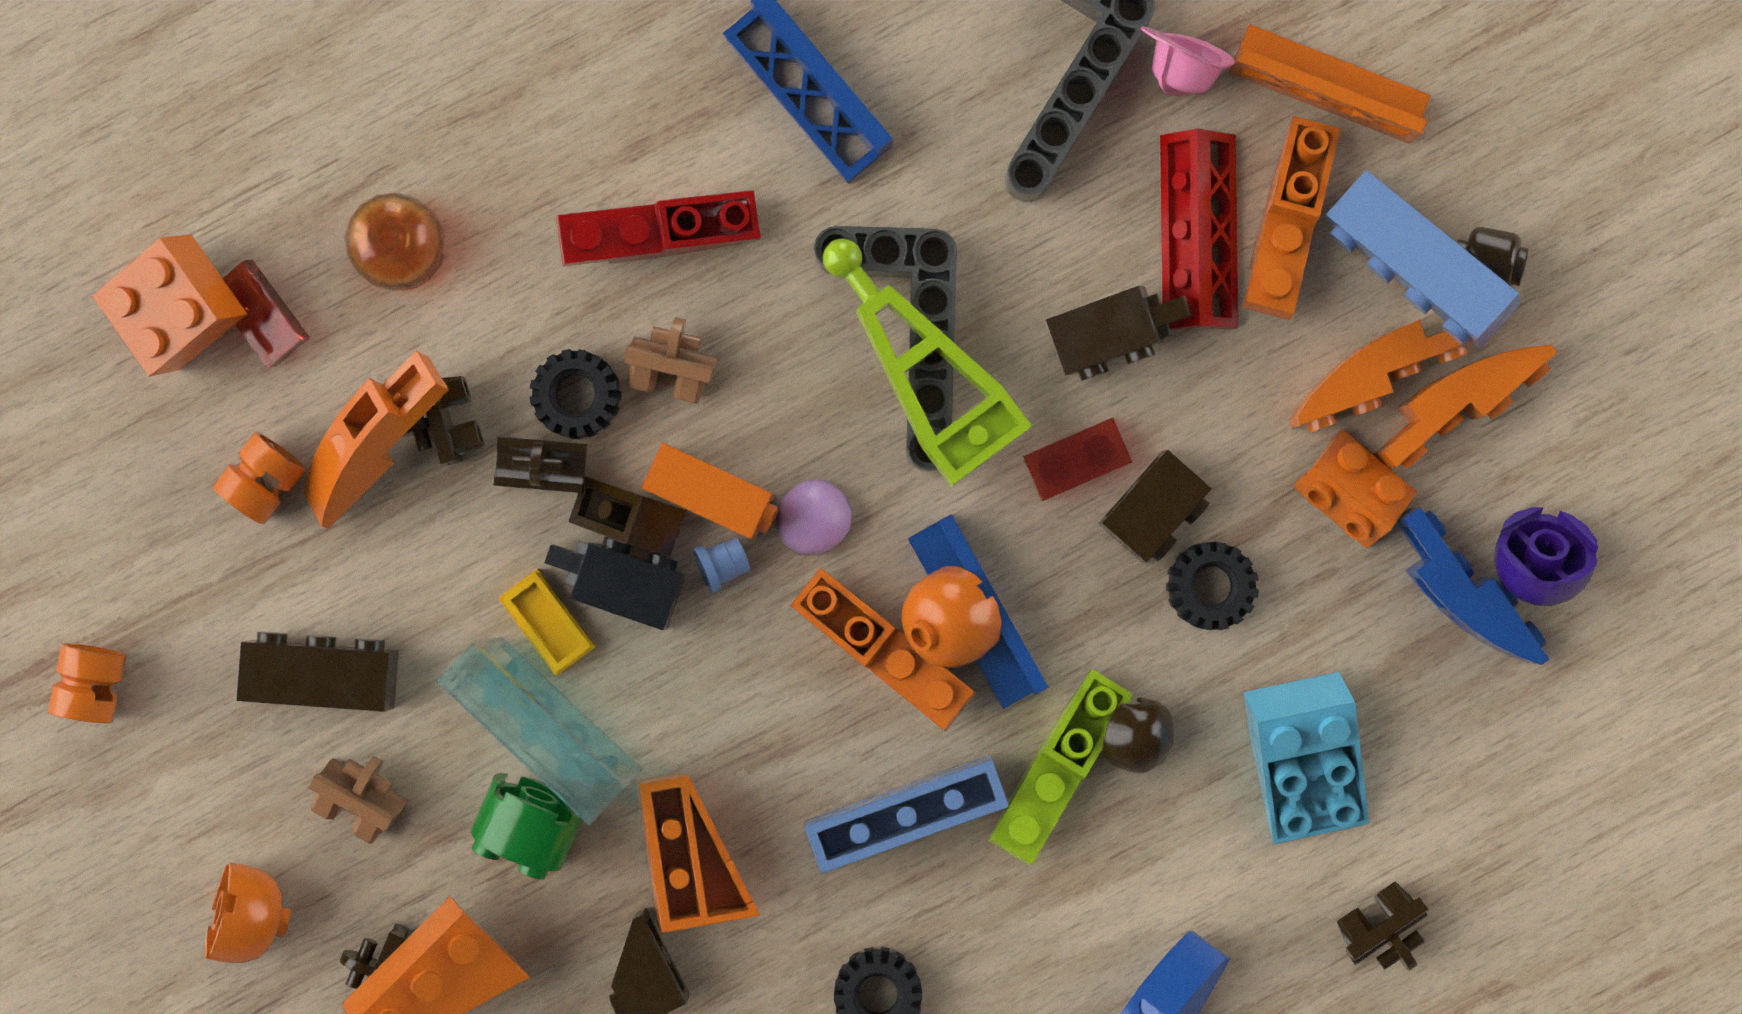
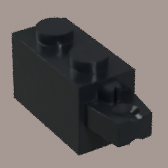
[544,536,686,630]

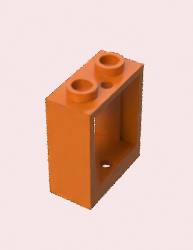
[641,442,780,539]

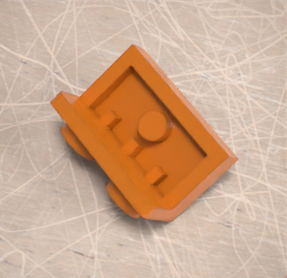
[1294,429,1417,548]

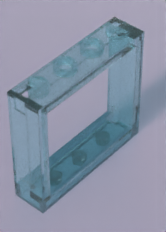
[437,636,643,826]

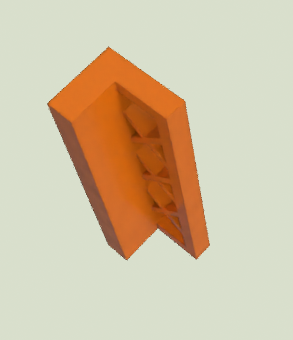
[1229,24,1431,144]

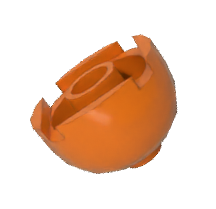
[901,566,1002,668]
[205,862,290,963]

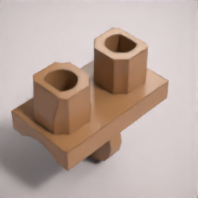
[623,317,719,403]
[308,756,408,844]

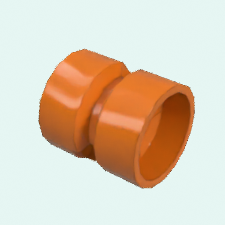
[212,432,307,524]
[47,643,126,723]

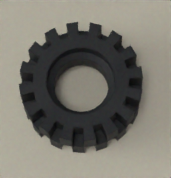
[529,349,622,439]
[1166,542,1259,631]
[834,947,922,1014]

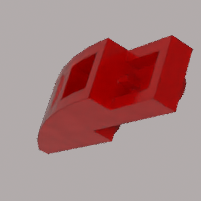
[556,190,761,267]

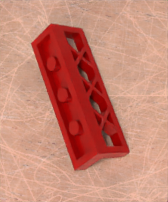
[1160,128,1238,330]

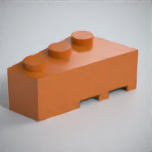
[636,772,761,933]
[341,896,530,1014]

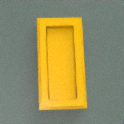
[498,569,597,676]

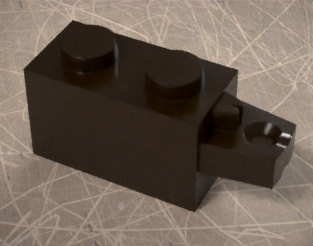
[1046,285,1193,381]

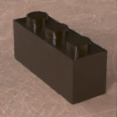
[236,632,399,712]

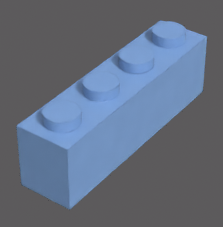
[1326,170,1521,349]
[804,754,1009,874]

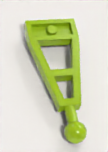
[823,239,1032,487]

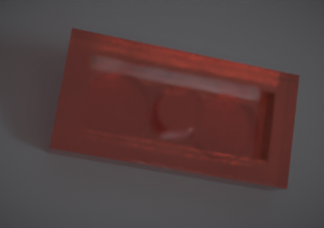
[223,259,310,369]
[1022,418,1132,502]

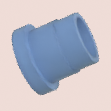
[693,538,750,594]

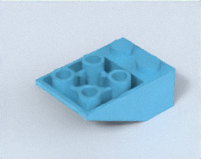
[1243,672,1369,844]

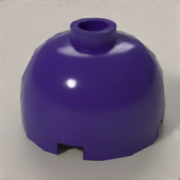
[1494,507,1598,606]

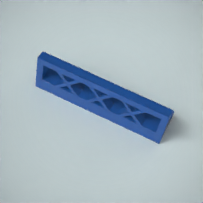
[723,0,893,183]
[908,514,1049,709]

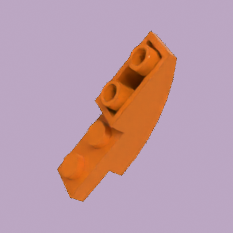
[1242,116,1341,320]
[1289,320,1472,433]
[1374,345,1558,469]
[303,351,449,529]
[790,567,976,731]

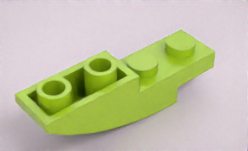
[987,669,1134,866]

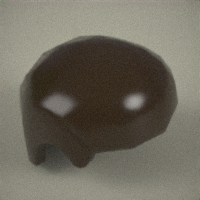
[1103,697,1174,773]

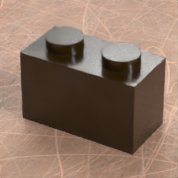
[1098,449,1212,563]

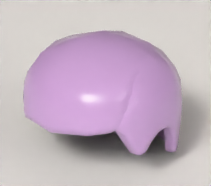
[775,479,852,556]

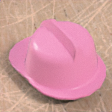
[1140,26,1235,96]

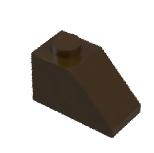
[568,476,686,557]
[609,908,690,1014]

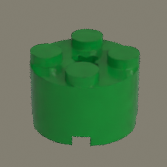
[471,773,586,880]

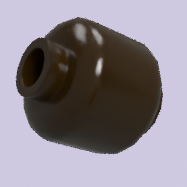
[1457,227,1529,287]

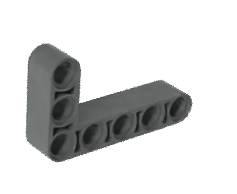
[1005,0,1155,202]
[814,226,957,472]

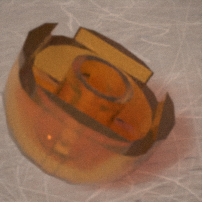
[344,193,445,291]

